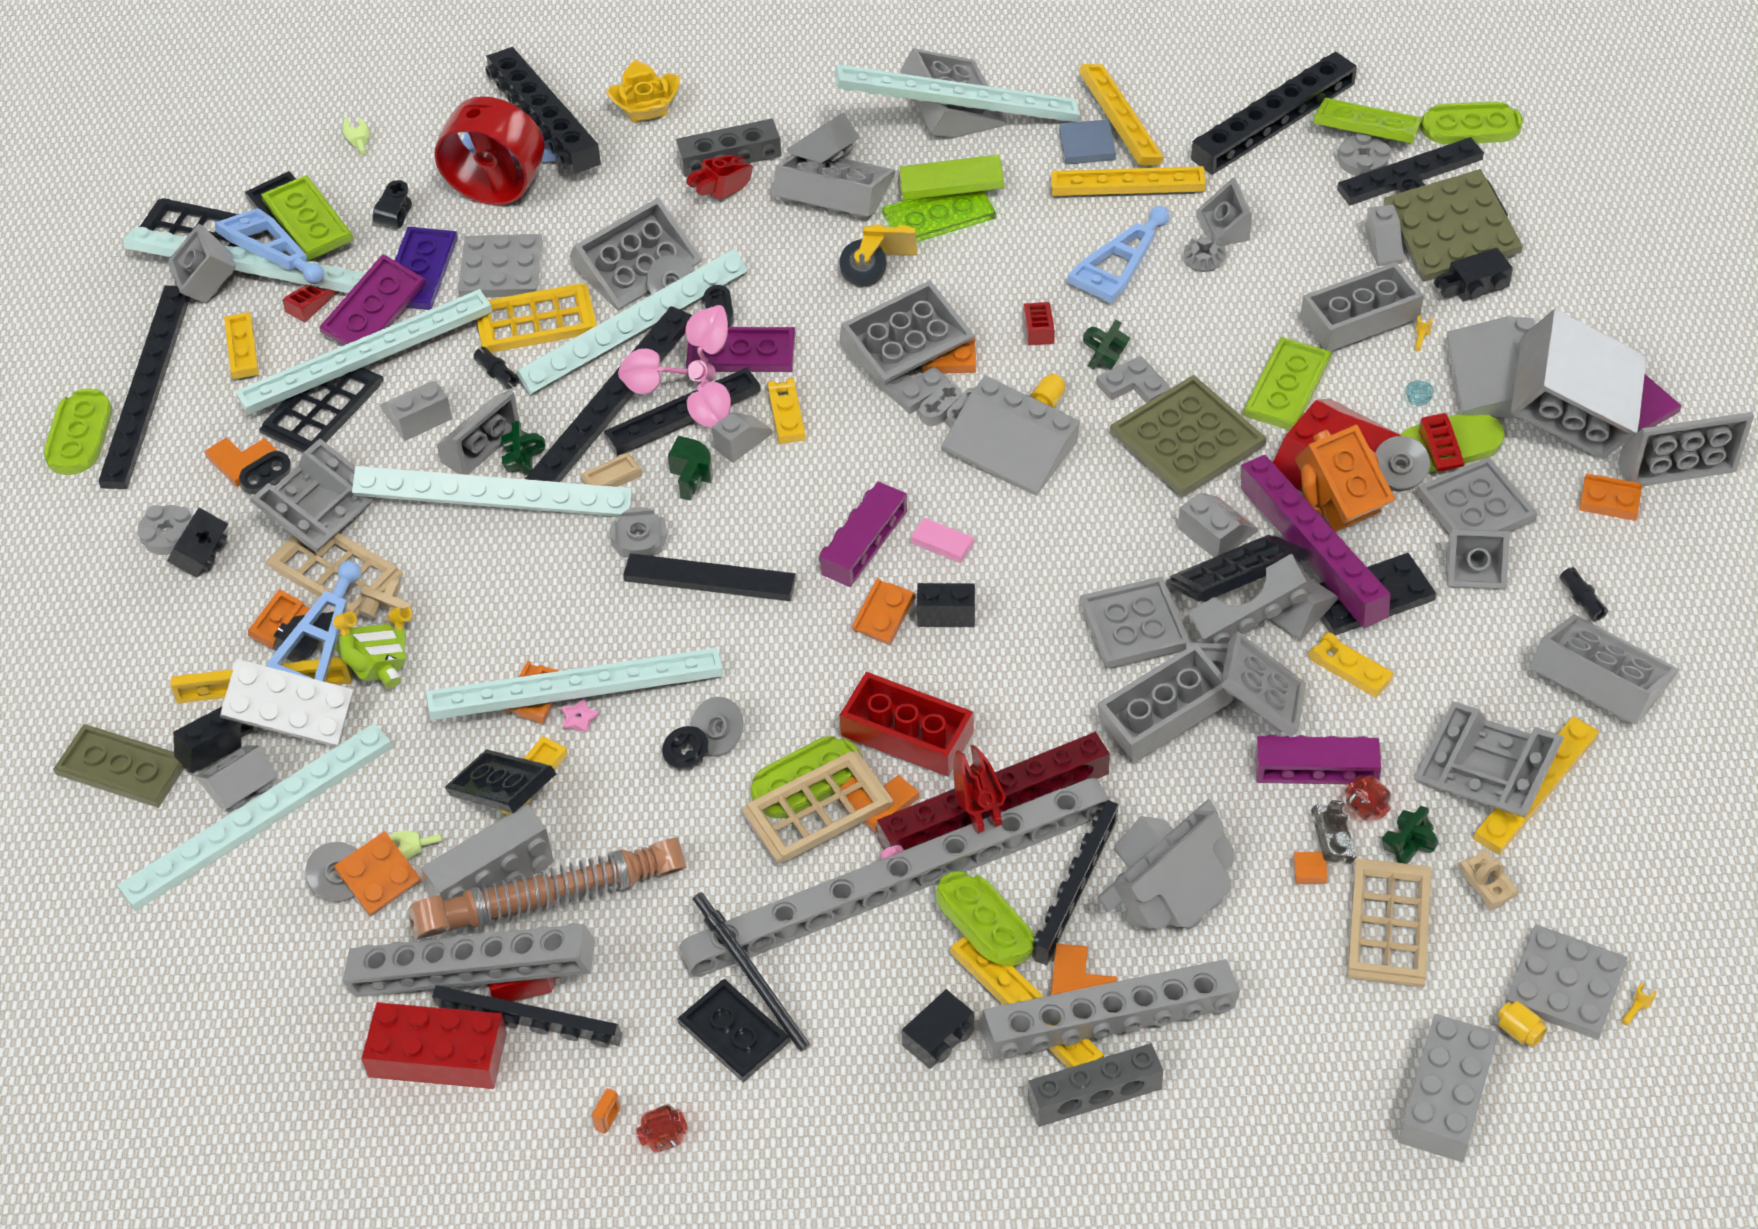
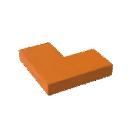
[204,437,278,487]
[834,774,920,834]
[1051,943,1117,995]

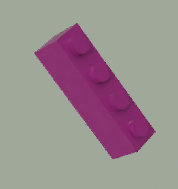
[819,481,907,588]
[1255,735,1382,785]

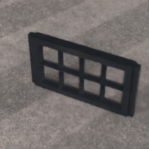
[139,198,252,247]
[259,367,384,453]
[1166,534,1308,602]

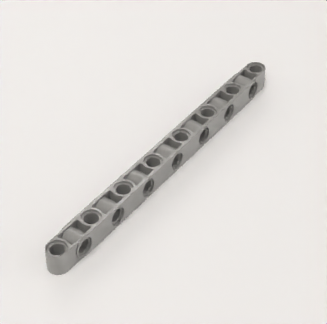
[679,778,1111,977]

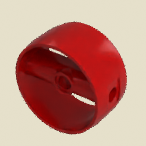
[434,96,545,205]

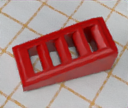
[282,285,339,322]
[1023,302,1055,345]
[1418,413,1465,472]

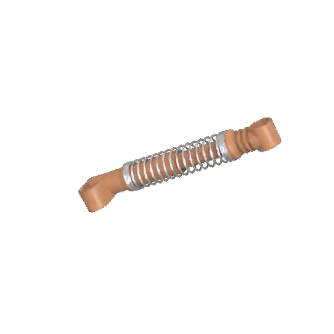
[408,837,687,940]

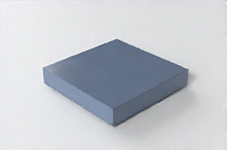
[1059,119,1116,164]

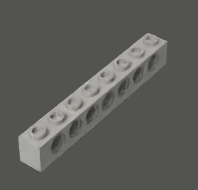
[343,923,595,997]
[980,959,1240,1060]

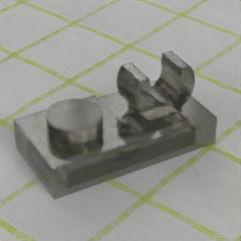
[1311,800,1357,864]

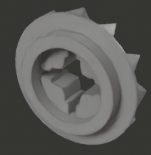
[1184,235,1226,271]

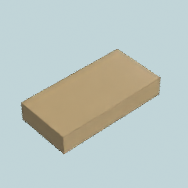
[580,452,642,487]

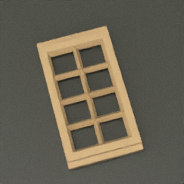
[265,533,403,619]
[741,750,894,864]
[1347,858,1431,987]

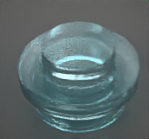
[1406,380,1434,406]

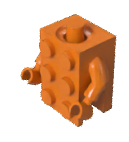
[1295,424,1396,532]

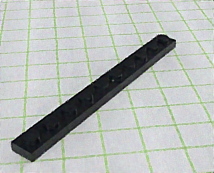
[98,285,191,489]
[525,306,692,482]

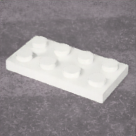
[220,659,353,747]

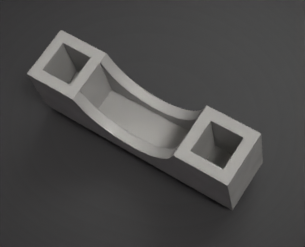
[1189,554,1314,644]

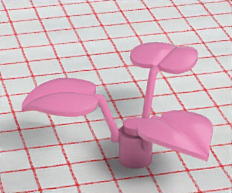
[618,305,731,428]

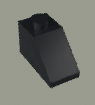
[272,612,334,662]

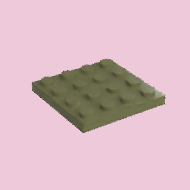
[1383,169,1523,282]
[1110,375,1267,497]

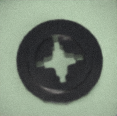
[662,726,710,771]

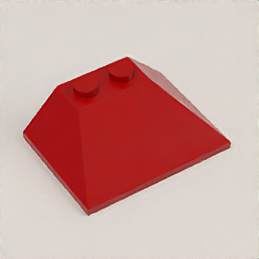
[1273,399,1401,492]

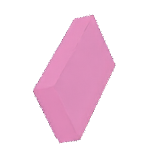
[911,518,974,563]

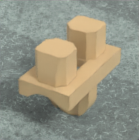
[359,578,414,628]
[1458,849,1518,910]

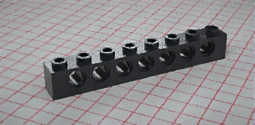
[485,46,601,174]
[1191,51,1357,175]

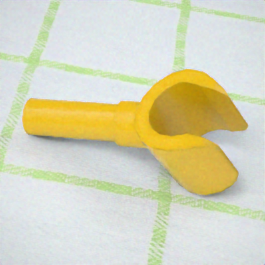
[1414,315,1433,351]
[1621,983,1657,1026]

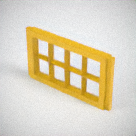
[477,283,597,353]

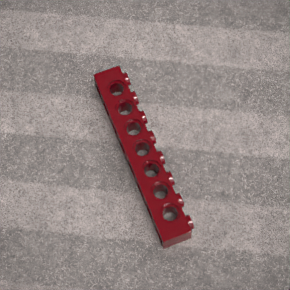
[877,731,1110,851]

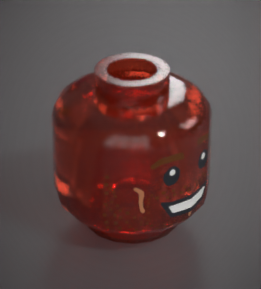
[1345,775,1391,821]
[636,1104,688,1153]

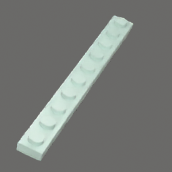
[834,64,1080,122]
[124,227,366,293]
[516,248,748,395]
[235,289,492,415]
[352,466,632,517]
[426,648,723,720]
[117,723,393,911]

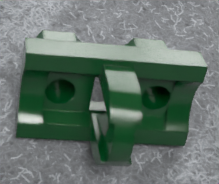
[1083,319,1130,370]
[501,420,545,475]
[1382,805,1439,864]

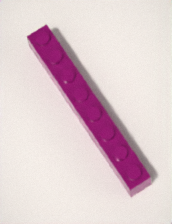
[1241,455,1390,628]

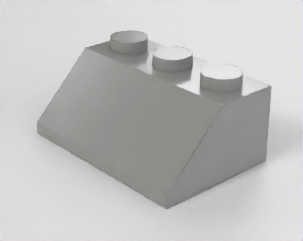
[437,390,520,475]

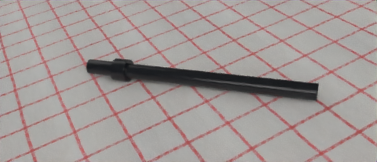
[692,892,811,1052]

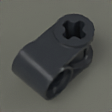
[372,180,412,229]

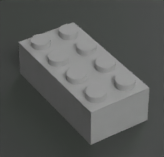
[1300,262,1424,351]
[1097,643,1232,763]
[421,804,554,900]
[1398,1013,1499,1163]

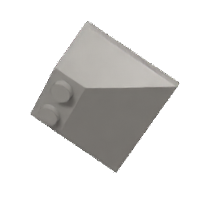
[250,439,377,552]
[1415,701,1564,818]

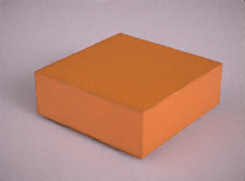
[1293,851,1328,884]
[591,1088,621,1134]

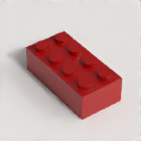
[839,671,974,777]
[361,1002,507,1089]

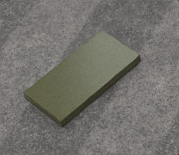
[53,724,185,808]

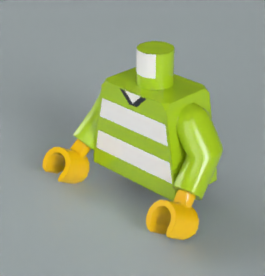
[333,606,412,689]

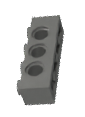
[676,118,782,177]
[1028,1043,1164,1127]

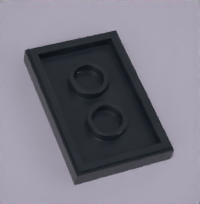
[677,979,790,1083]

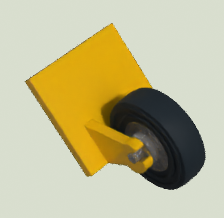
[839,224,918,286]

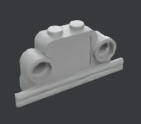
[1097,799,1235,929]

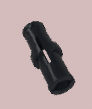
[473,346,519,389]
[1559,567,1608,622]

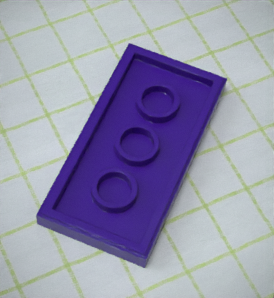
[395,226,458,310]

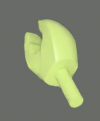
[342,117,370,155]
[389,831,443,860]

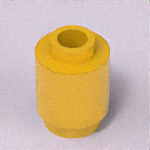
[1030,374,1066,408]
[1497,1001,1548,1048]

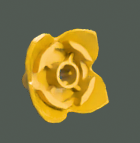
[606,59,680,122]

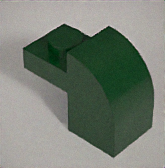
[668,435,713,501]

